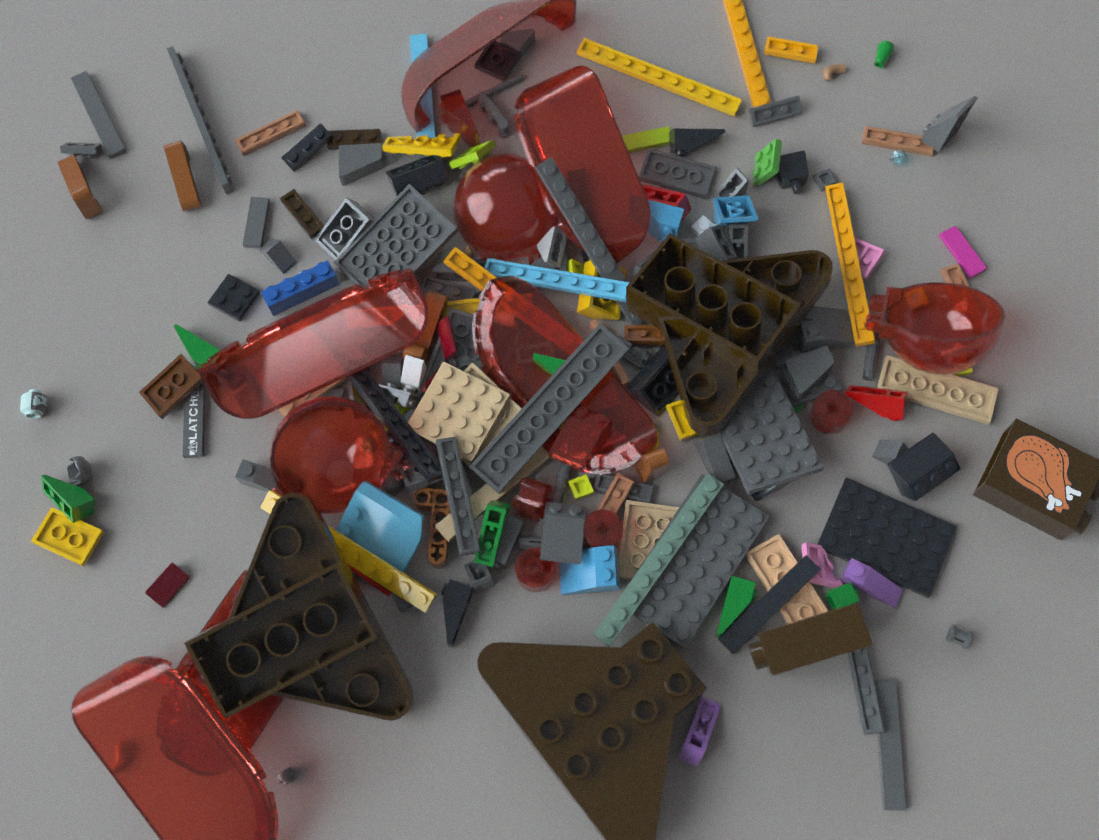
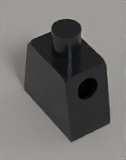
[774,150,809,195]

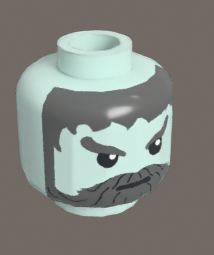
[20,389,47,419]

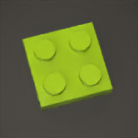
[449,140,496,169]

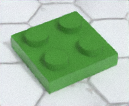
[752,138,782,187]

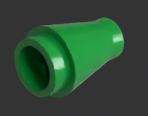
[874,40,894,68]

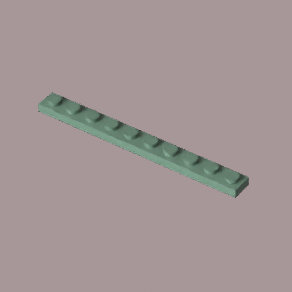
[593,473,724,647]

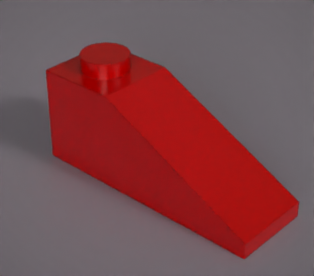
[634,184,692,222]
[845,385,908,421]

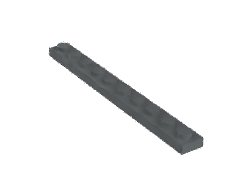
[167,46,233,195]
[535,157,644,325]

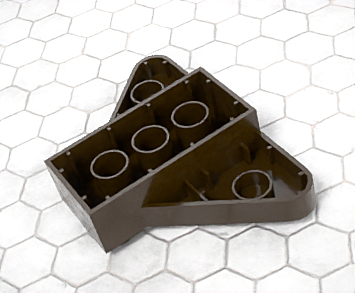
[626,233,833,436]
[184,492,413,721]
[477,622,707,840]

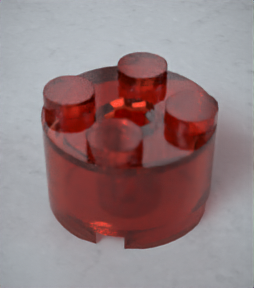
[810,389,853,434]
[512,477,553,522]
[583,509,623,548]
[515,547,556,592]

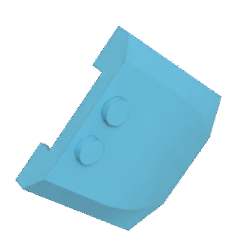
[335,481,424,573]

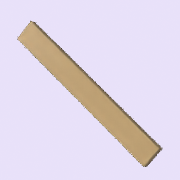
[435,434,563,542]

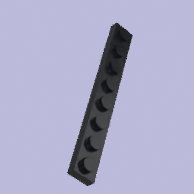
[344,363,443,483]

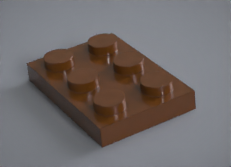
[139,354,205,419]

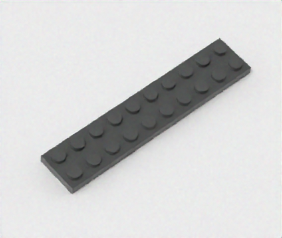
[469,323,629,494]

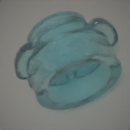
[890,150,908,165]

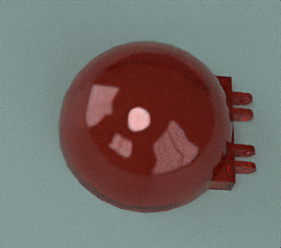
[453,153,560,265]
[864,282,1005,375]
[269,396,409,514]

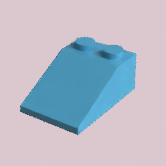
[628,195,684,242]
[713,195,758,227]
[559,545,621,595]

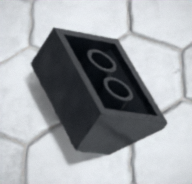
[386,155,448,196]
[626,347,679,417]
[887,432,961,501]

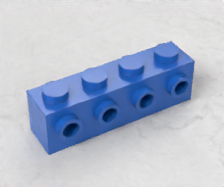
[261,260,340,316]

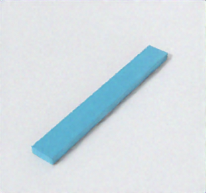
[410,34,436,155]
[485,258,630,302]

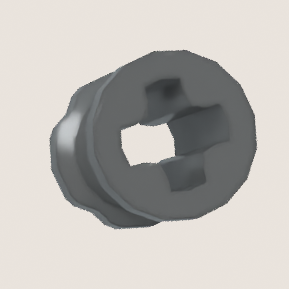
[946,624,973,649]

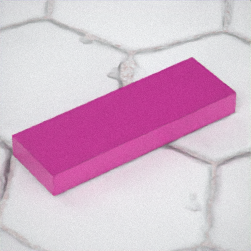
[939,226,987,279]

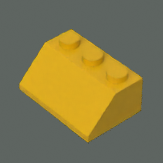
[576,260,627,320]

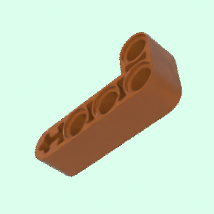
[164,140,201,212]
[57,154,103,219]
[403,291,448,365]
[629,443,669,483]
[413,488,451,569]

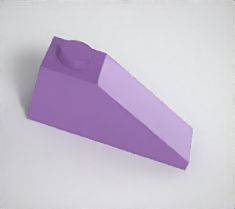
[839,558,903,608]
[678,697,721,767]

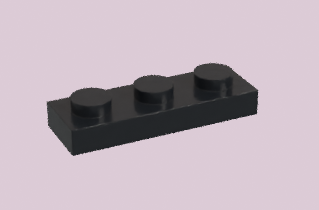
[281,123,333,172]

